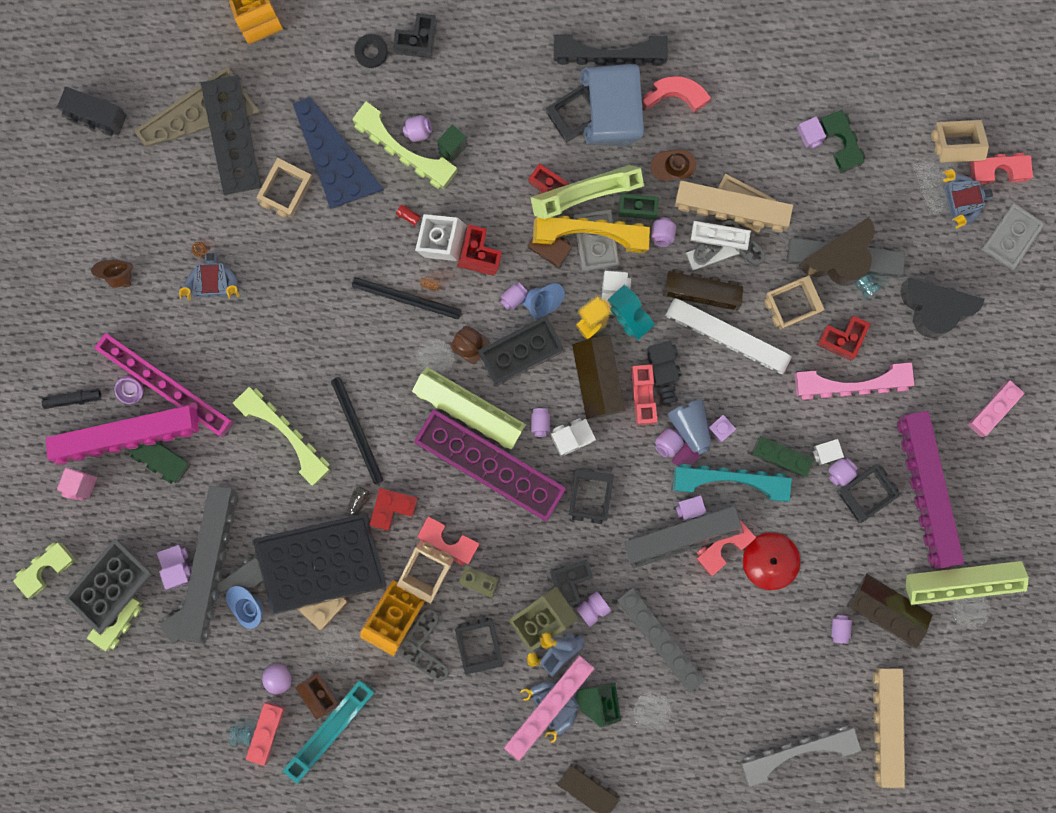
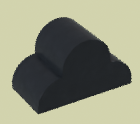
[901,278,985,338]

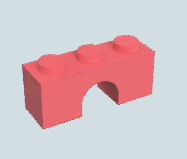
[970,153,1033,184]
[631,365,657,426]
[417,517,480,566]
[696,520,756,576]
[245,701,286,766]

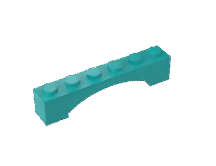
[672,464,792,502]
[283,679,376,784]

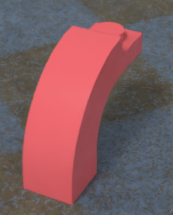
[642,76,711,113]

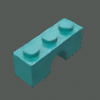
[608,284,655,340]

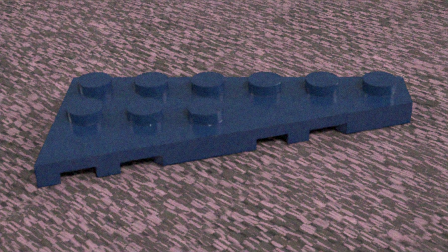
[292,97,384,209]

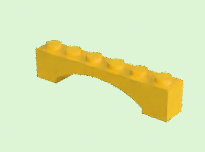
[533,216,650,254]
[576,296,611,340]

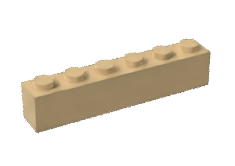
[674,181,793,232]
[873,668,905,788]

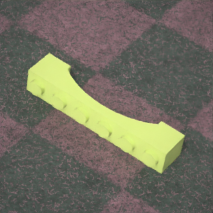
[352,102,458,189]
[531,165,644,219]
[233,387,331,486]

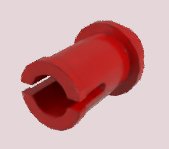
[396,204,421,226]

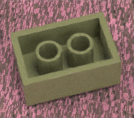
[509,587,579,652]

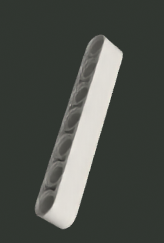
[665,298,792,374]

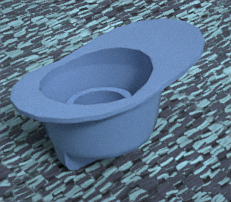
[522,283,565,319]
[226,586,264,629]

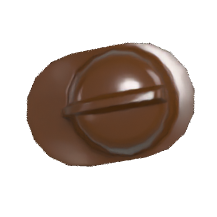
[650,150,697,181]
[91,259,133,288]
[450,326,491,365]

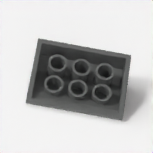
[64,539,152,635]

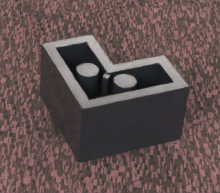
[393,13,437,59]
[646,340,681,387]
[550,560,593,606]

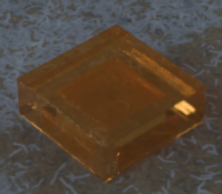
[420,277,441,292]

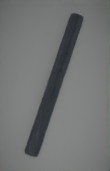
[352,277,462,320]
[331,377,383,484]

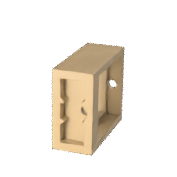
[931,120,989,163]
[256,158,313,218]
[764,275,825,330]
[397,541,454,604]

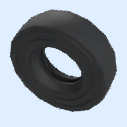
[354,34,388,68]

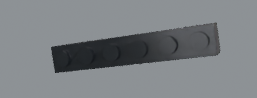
[554,35,668,66]

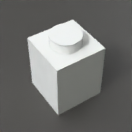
[812,439,844,465]

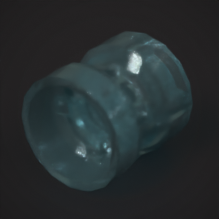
[855,273,881,299]
[229,726,252,746]

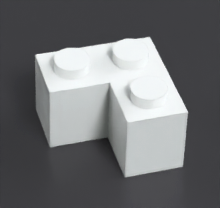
[602,271,631,315]
[551,418,596,457]

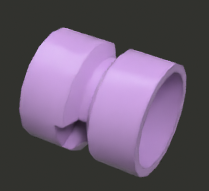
[575,591,611,627]

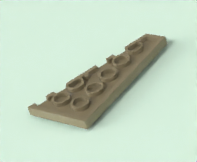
[134,66,261,147]

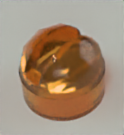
[191,242,207,257]

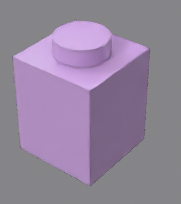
[797,116,826,149]
[709,415,736,443]
[675,496,706,521]

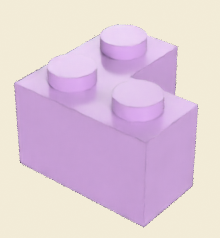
[157,545,192,590]

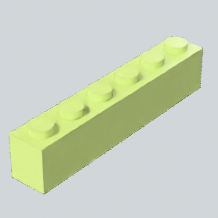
[412,367,526,449]
[906,561,1029,605]

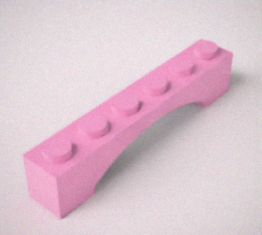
[794,363,914,400]
[503,656,595,761]

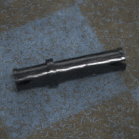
[41,388,102,409]

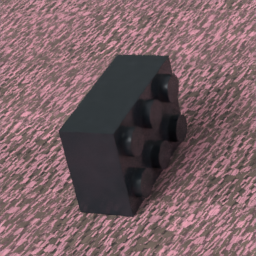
[57,86,127,137]

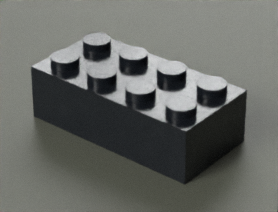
[478,316,564,387]

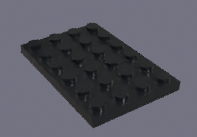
[253,513,387,615]

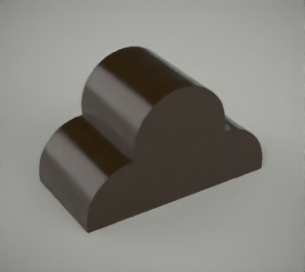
[799,217,875,286]

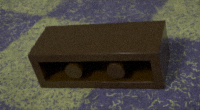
[557,764,619,813]

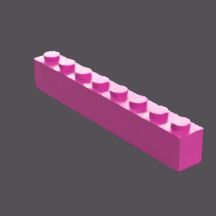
[94,333,234,438]
[45,405,199,465]

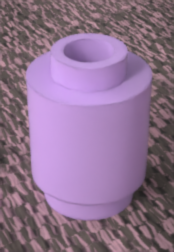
[500,282,528,310]
[531,408,550,437]
[831,615,852,643]

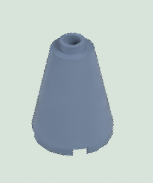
[667,399,712,455]

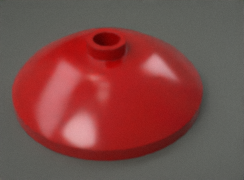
[743,532,800,590]

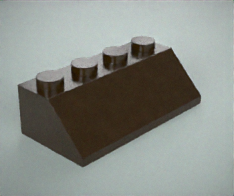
[663,269,744,311]
[572,335,625,419]
[847,573,933,648]

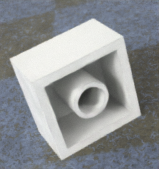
[415,214,467,261]

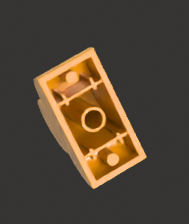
[229,0,283,45]
[360,580,425,657]

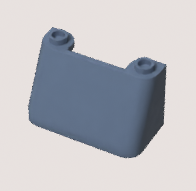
[580,64,644,146]

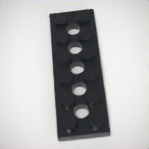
[200,75,261,195]

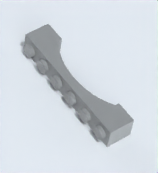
[740,725,861,787]

